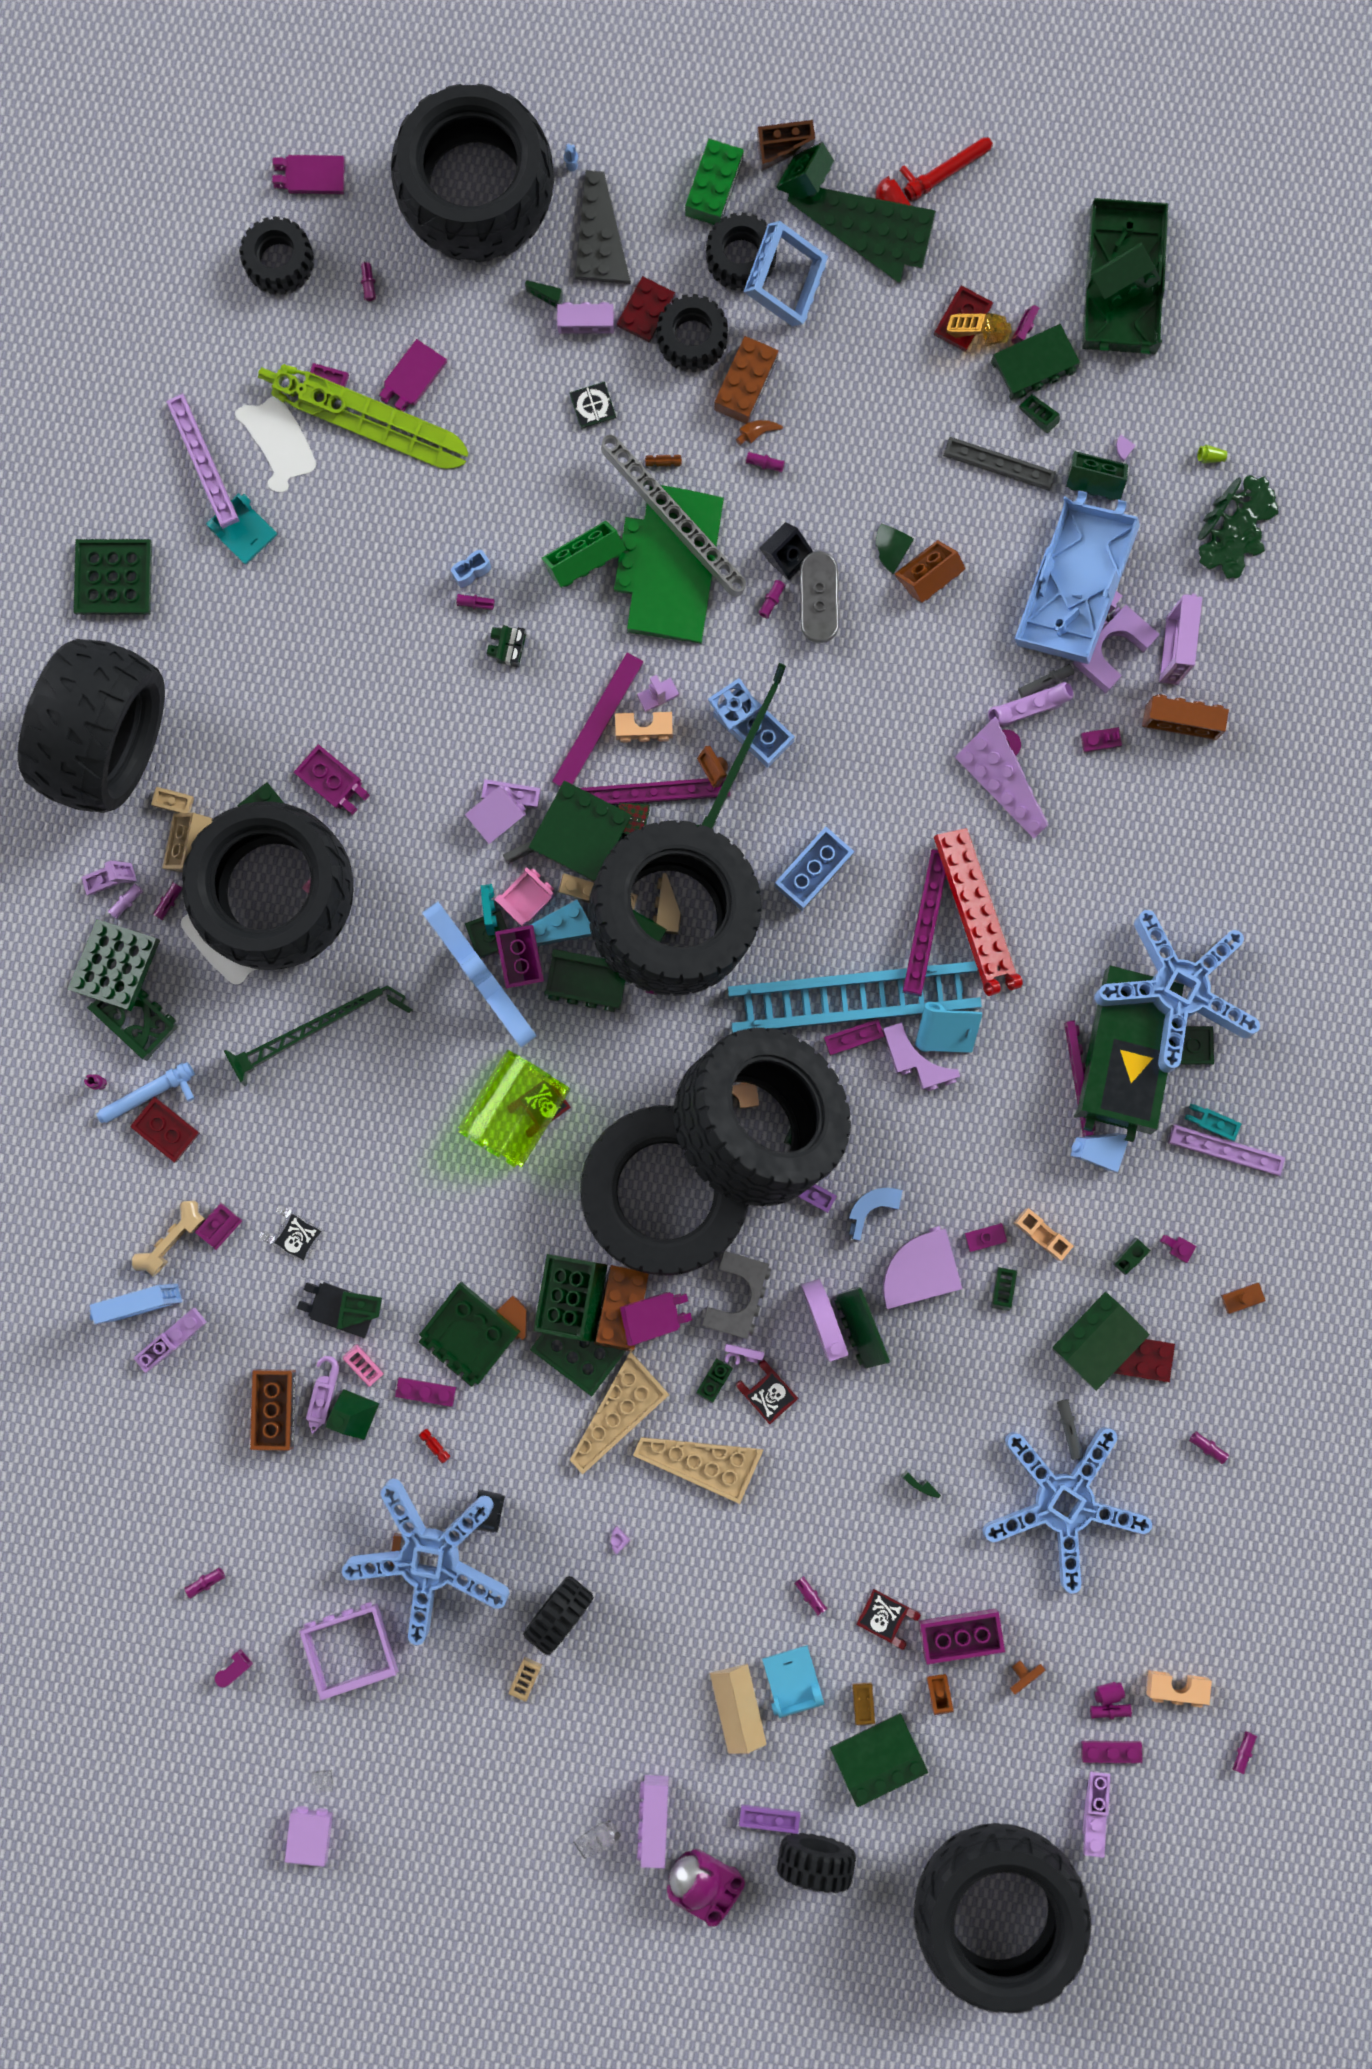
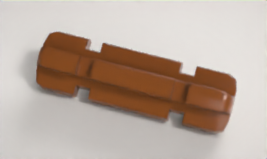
[645,455,682,467]

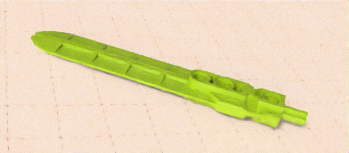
[258,364,469,469]

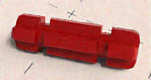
[419,1429,450,1463]

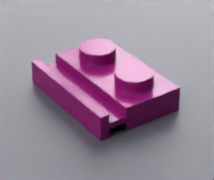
[195,1202,242,1250]

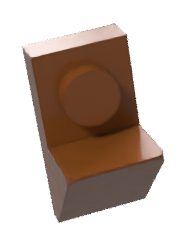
[927,1674,954,1715]

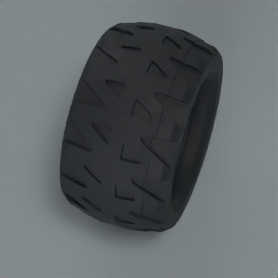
[391,84,554,262]
[18,639,165,813]
[182,801,354,970]
[914,1823,1091,2014]

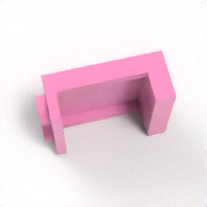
[494,867,555,927]

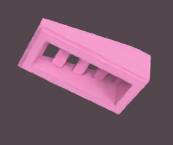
[343,1344,384,1387]

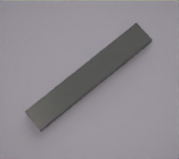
[943,437,1056,491]

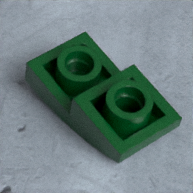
[696,1358,733,1403]

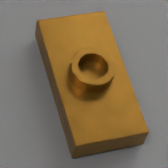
[852,1682,875,1725]

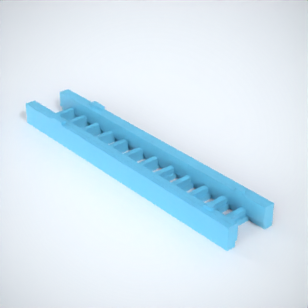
[728,961,982,1033]

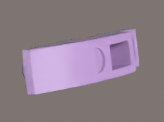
[134,1308,207,1373]
[1083,1772,1110,1858]

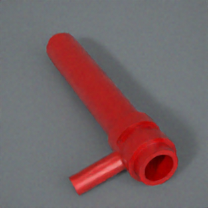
[900,137,993,201]

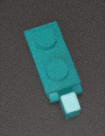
[480,884,497,936]

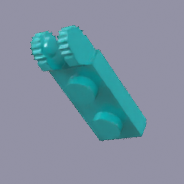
[1184,1104,1242,1142]

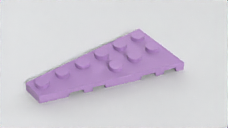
[955,717,1049,838]

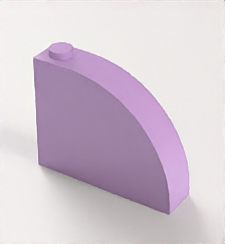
[883,1226,962,1309]
[801,1279,849,1362]

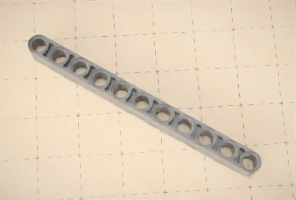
[601,434,746,597]

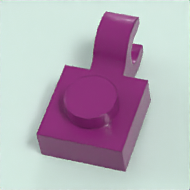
[1160,1235,1197,1263]

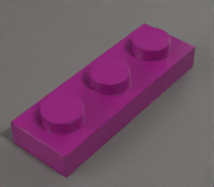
[824,1019,885,1056]
[395,1377,457,1407]
[1081,1741,1142,1763]

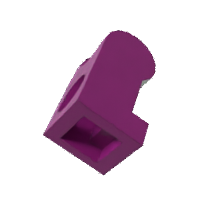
[215,1649,253,1688]

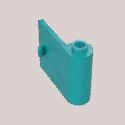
[206,493,278,565]

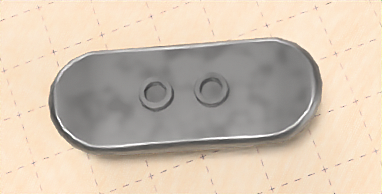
[800,551,839,643]

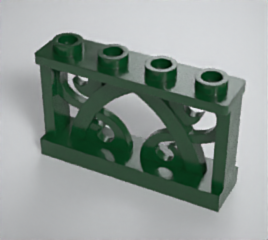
[87,983,178,1061]

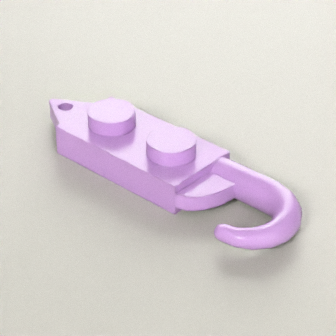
[306,1356,339,1434]

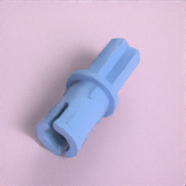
[563,144,578,171]

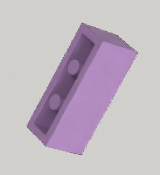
[557,302,614,334]

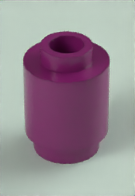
[1094,1681,1125,1706]

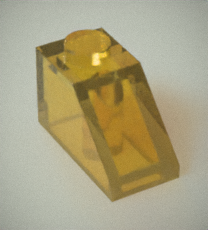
[982,313,1012,346]

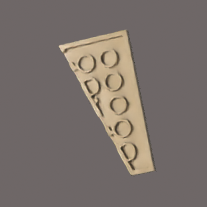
[570,1352,670,1475]
[633,1437,764,1504]

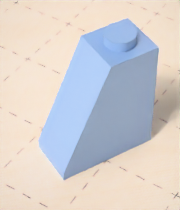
[1070,1133,1128,1172]

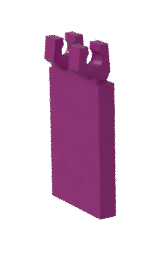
[272,155,345,194]
[379,339,447,412]
[294,744,370,815]
[620,1292,692,1346]

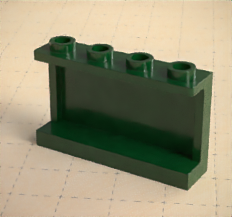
[991,323,1080,400]
[544,949,626,1012]

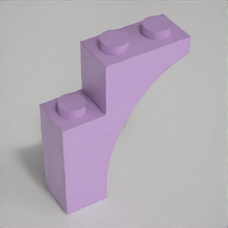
[882,1023,960,1092]

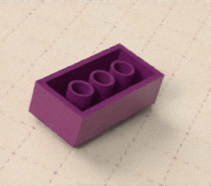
[918,1608,1005,1665]

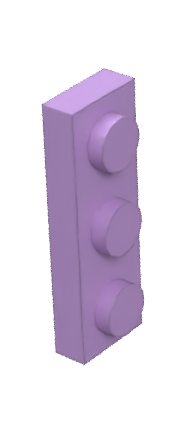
[481,779,541,808]

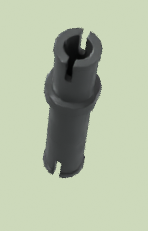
[1018,664,1074,698]
[1057,1399,1083,1460]

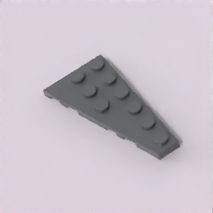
[575,170,631,284]

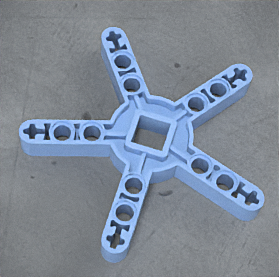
[422,901,537,1048]
[1094,910,1260,1073]
[983,1427,1152,1594]
[342,1479,510,1645]

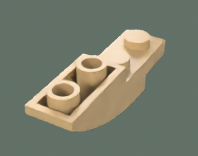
[558,873,638,910]

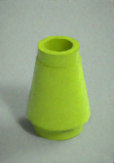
[1197,444,1227,464]

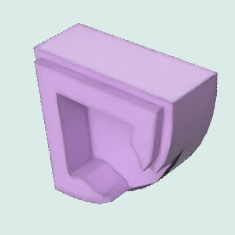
[1116,435,1136,462]
[611,1526,630,1554]

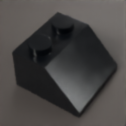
[759,522,813,580]

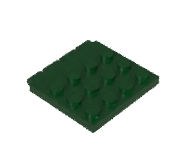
[419,1281,521,1387]

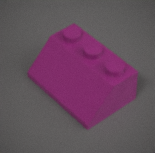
[495,925,544,989]

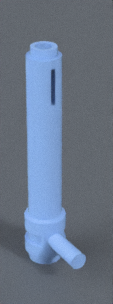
[96,1062,195,1123]

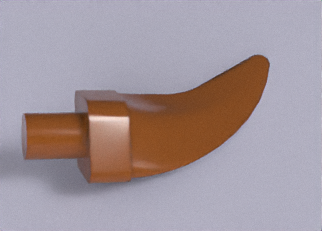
[736,420,783,445]

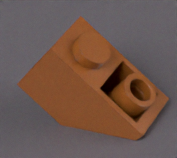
[497,1295,527,1340]

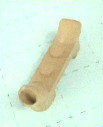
[132,1201,205,1277]

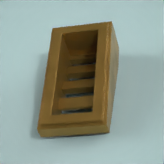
[947,314,988,338]

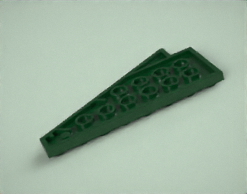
[787,188,936,283]

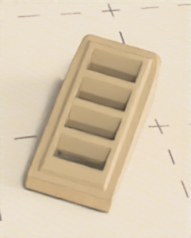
[508,1656,542,1702]

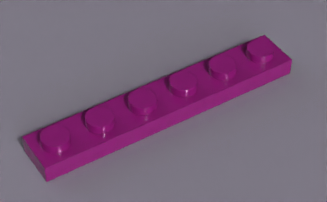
[1064,1020,1096,1137]

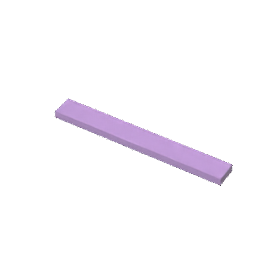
[166,394,239,529]

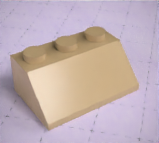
[162,813,213,872]

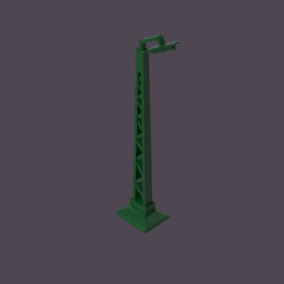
[696,663,786,829]
[224,986,413,1086]

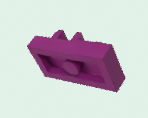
[1081,727,1122,753]

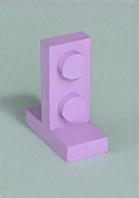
[637,675,679,712]
[81,860,137,895]

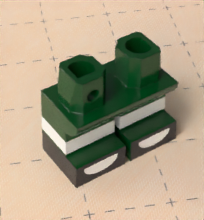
[487,625,527,668]

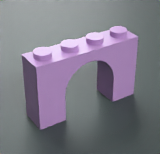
[1072,605,1160,693]

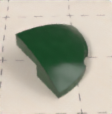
[876,523,914,575]

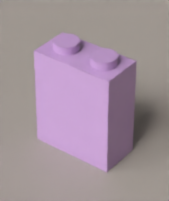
[465,785,526,844]
[285,1806,333,1867]

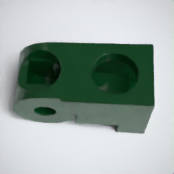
[1113,1237,1151,1275]

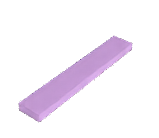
[1168,1125,1285,1176]

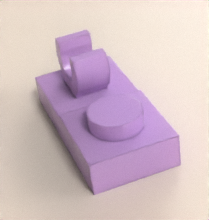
[724,1344,764,1365]

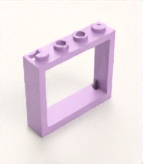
[1159,593,1202,685]
[299,1602,399,1700]

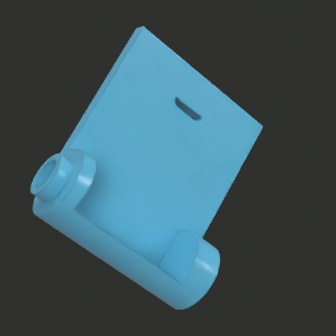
[915,1002,983,1053]
[762,1645,825,1718]

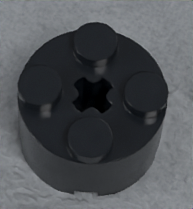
[472,1489,505,1533]

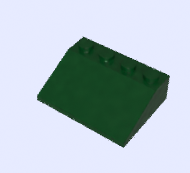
[533,1254,608,1342]
[834,1286,890,1369]
[1052,1291,1150,1391]
[830,1713,929,1808]

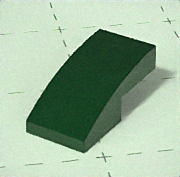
[901,1470,941,1498]

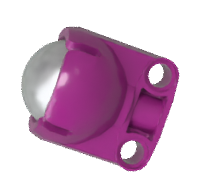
[667,1849,745,1927]

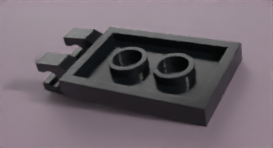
[297,1282,372,1338]

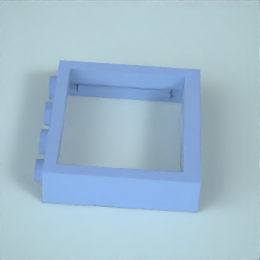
[743,221,828,326]
[89,1283,182,1324]

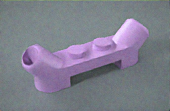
[988,682,1074,727]

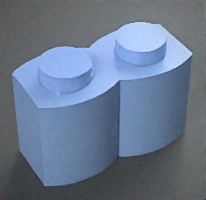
[451,550,491,588]

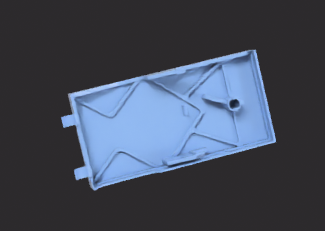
[1015,491,1140,664]

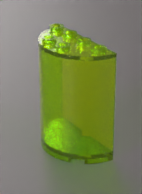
[458,1049,571,1168]

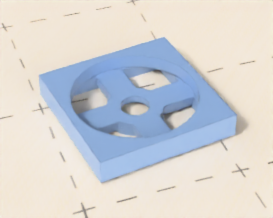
[708,678,760,731]

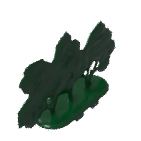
[1198,475,1279,578]

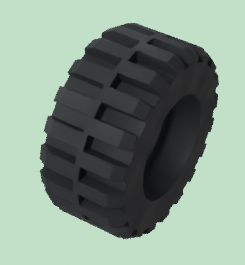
[706,212,777,291]
[239,216,314,295]
[657,294,728,372]
[523,1576,594,1655]
[777,1833,856,1893]

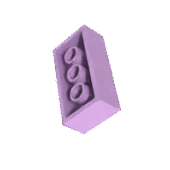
[637,1775,669,1868]

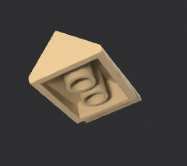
[710,1664,767,1754]

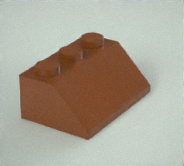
[894,540,966,603]

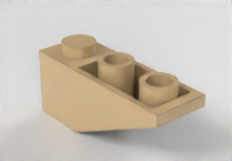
[653,873,681,935]

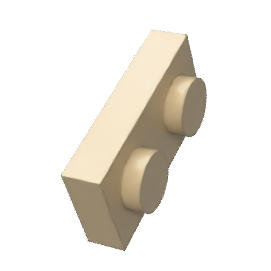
[151,787,194,813]

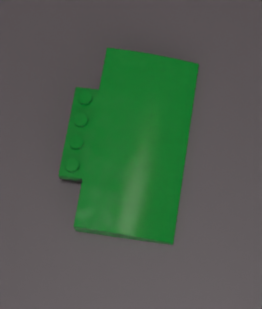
[614,485,724,644]

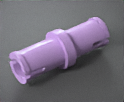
[108,883,144,919]

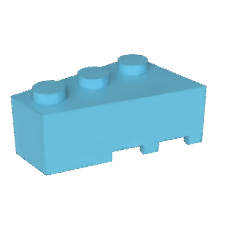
[530,900,592,946]

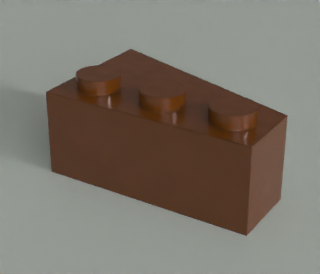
[757,120,815,172]

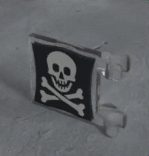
[259,1205,324,1264]

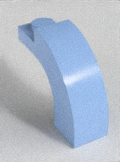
[848,1188,903,1241]

